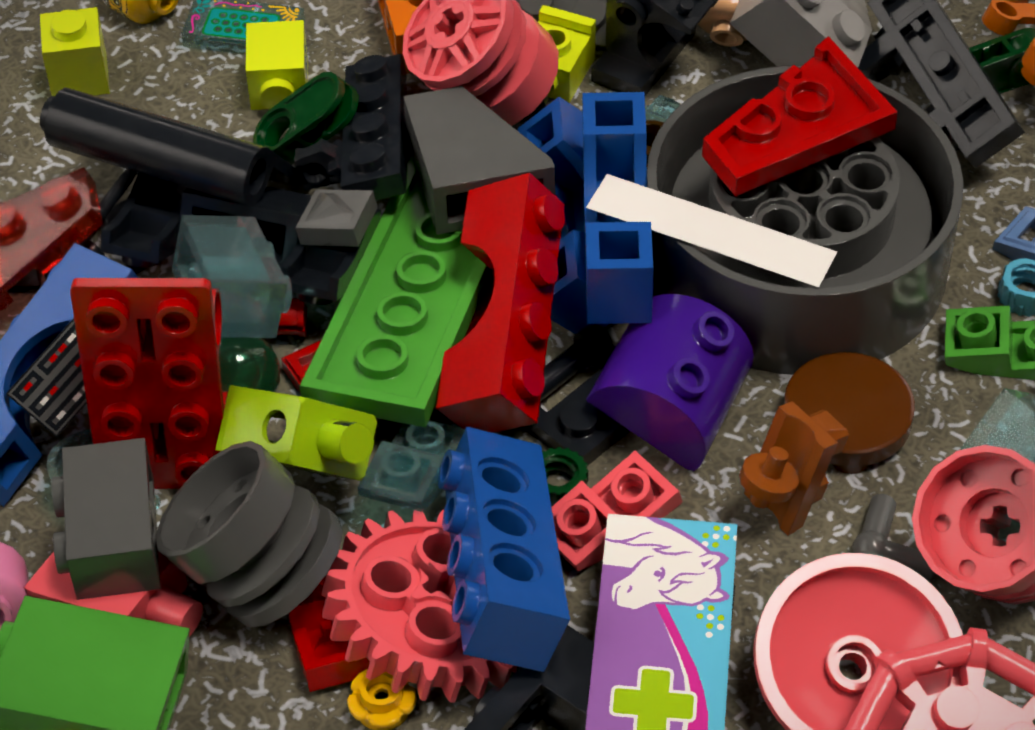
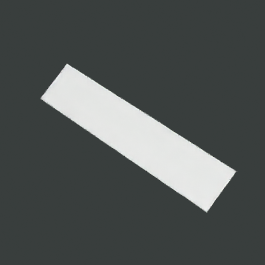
[586,174,837,288]

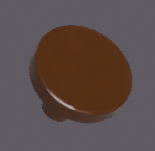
[784,352,915,474]

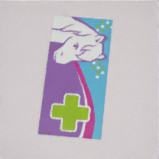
[585,514,738,730]

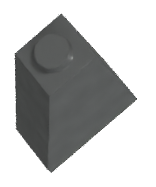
[403,86,556,235]

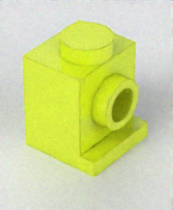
[538,5,596,103]

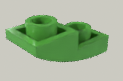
[944,305,1035,380]

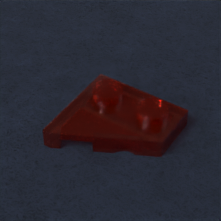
[0,167,103,311]

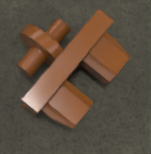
[739,401,849,535]

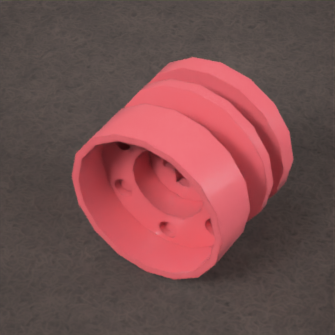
[402,0,559,126]
[912,445,1035,605]

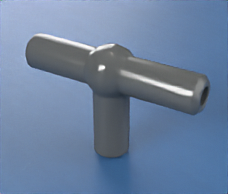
[852,494,936,581]

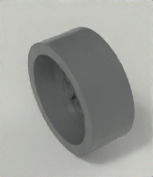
[647,66,963,375]

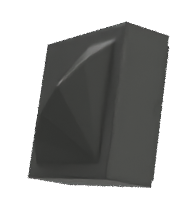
[295,189,378,247]

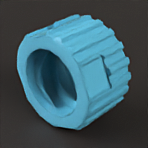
[998,258,1035,317]

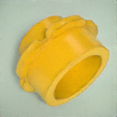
[347,669,417,730]

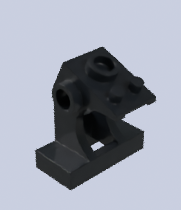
[591,0,718,96]

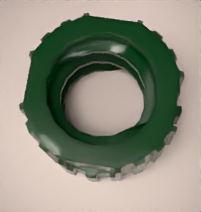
[542,447,589,507]

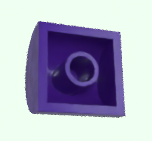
[586,294,754,471]

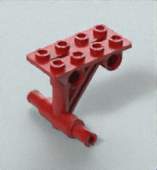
[70,278,307,489]

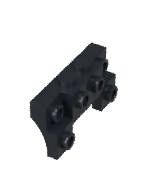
[100,173,381,305]

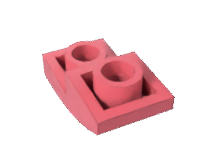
[552,450,682,571]

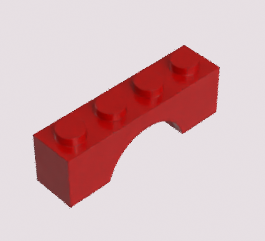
[436,172,565,433]

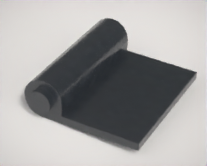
[40,87,311,207]

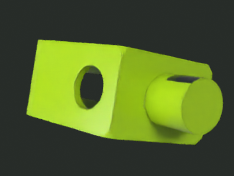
[215,385,377,481]

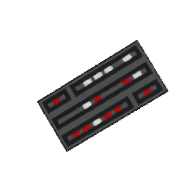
[6,317,87,437]

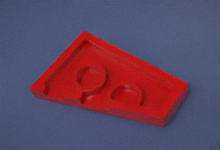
[702,36,898,196]

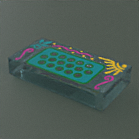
[181,0,305,55]

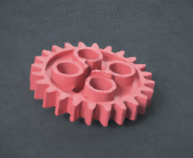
[321,508,518,703]

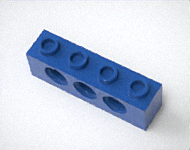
[438,426,570,672]

